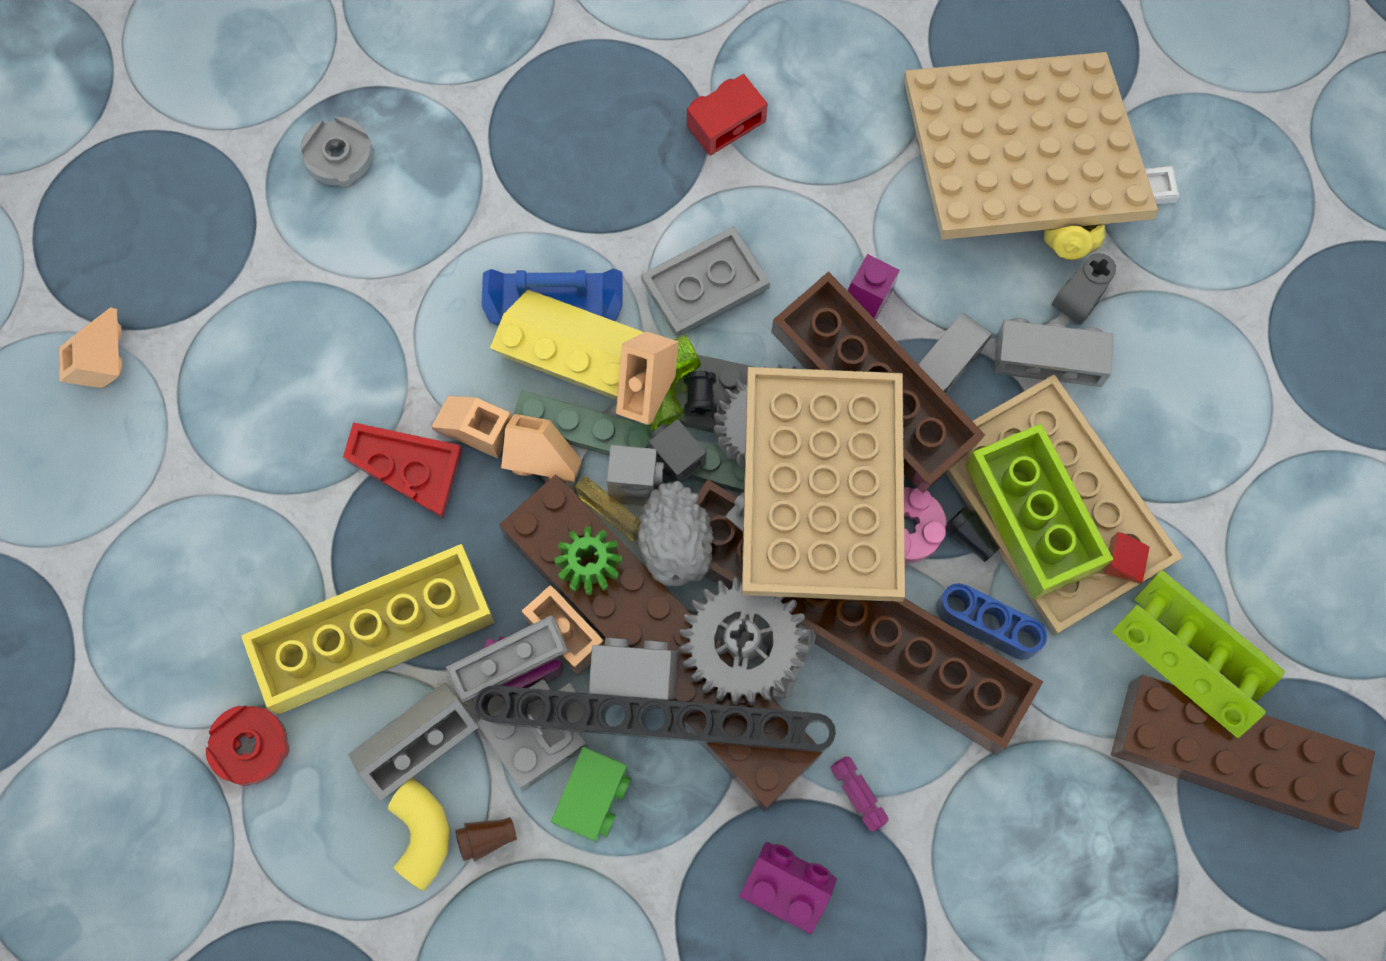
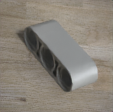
[918,312,992,393]

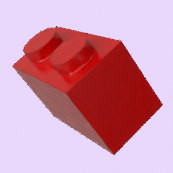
[687,73,768,156]

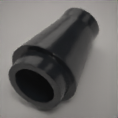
[944,506,1000,562]

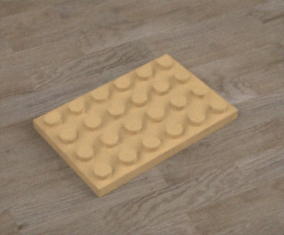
[742,367,905,602]
[946,374,1183,636]

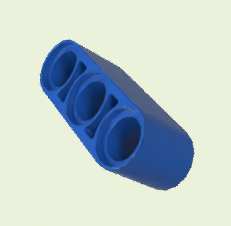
[936,583,1047,660]

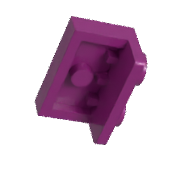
[739,842,837,935]

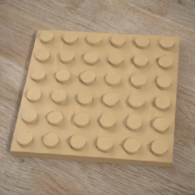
[904,52,1158,240]

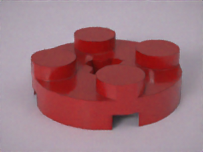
[206,706,289,786]

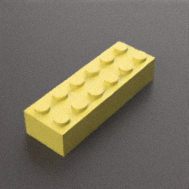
[241,544,495,715]

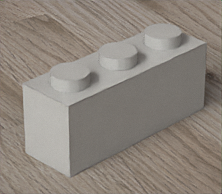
[994,318,1114,387]
[348,682,479,801]

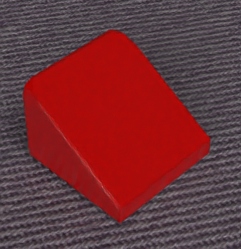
[1104,532,1150,583]

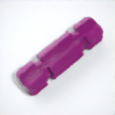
[831,756,889,832]

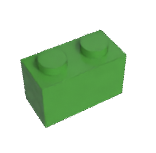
[551,747,632,843]

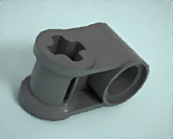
[1051,253,1116,325]

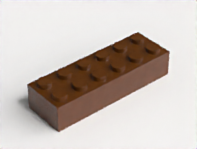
[771,271,985,494]
[1110,675,1375,832]

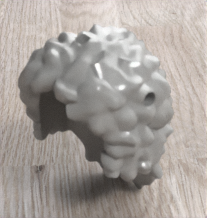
[638,481,714,586]

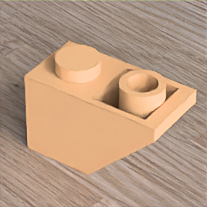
[59,308,122,389]
[431,396,511,459]
[501,414,582,482]

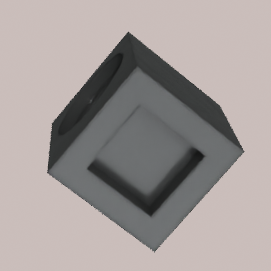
[648,419,707,483]

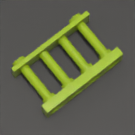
[1111,569,1285,738]

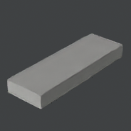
[446,615,571,703]

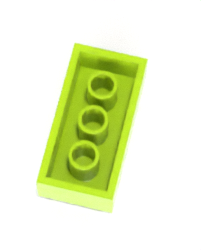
[965,423,1113,600]

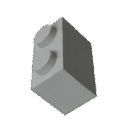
[589,638,679,700]

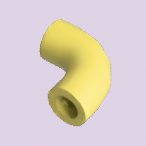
[388,778,450,891]

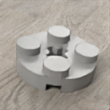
[301,117,374,188]

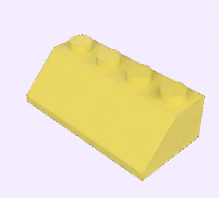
[490,290,644,400]

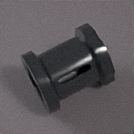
[683,371,717,417]

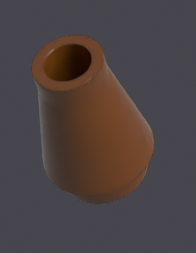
[455,817,517,862]

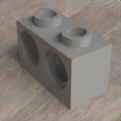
[606,445,664,506]

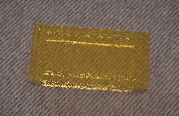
[575,476,641,542]

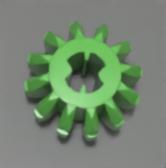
[555,526,622,595]

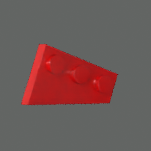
[343,422,462,519]

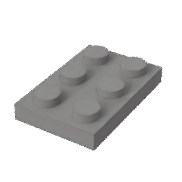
[641,226,770,338]

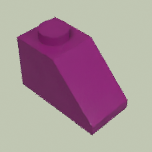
[847,254,900,320]

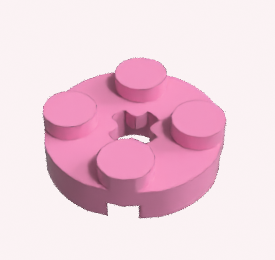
[904,487,947,563]

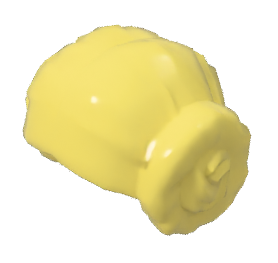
[1044,224,1105,260]

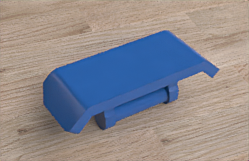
[482,268,623,326]

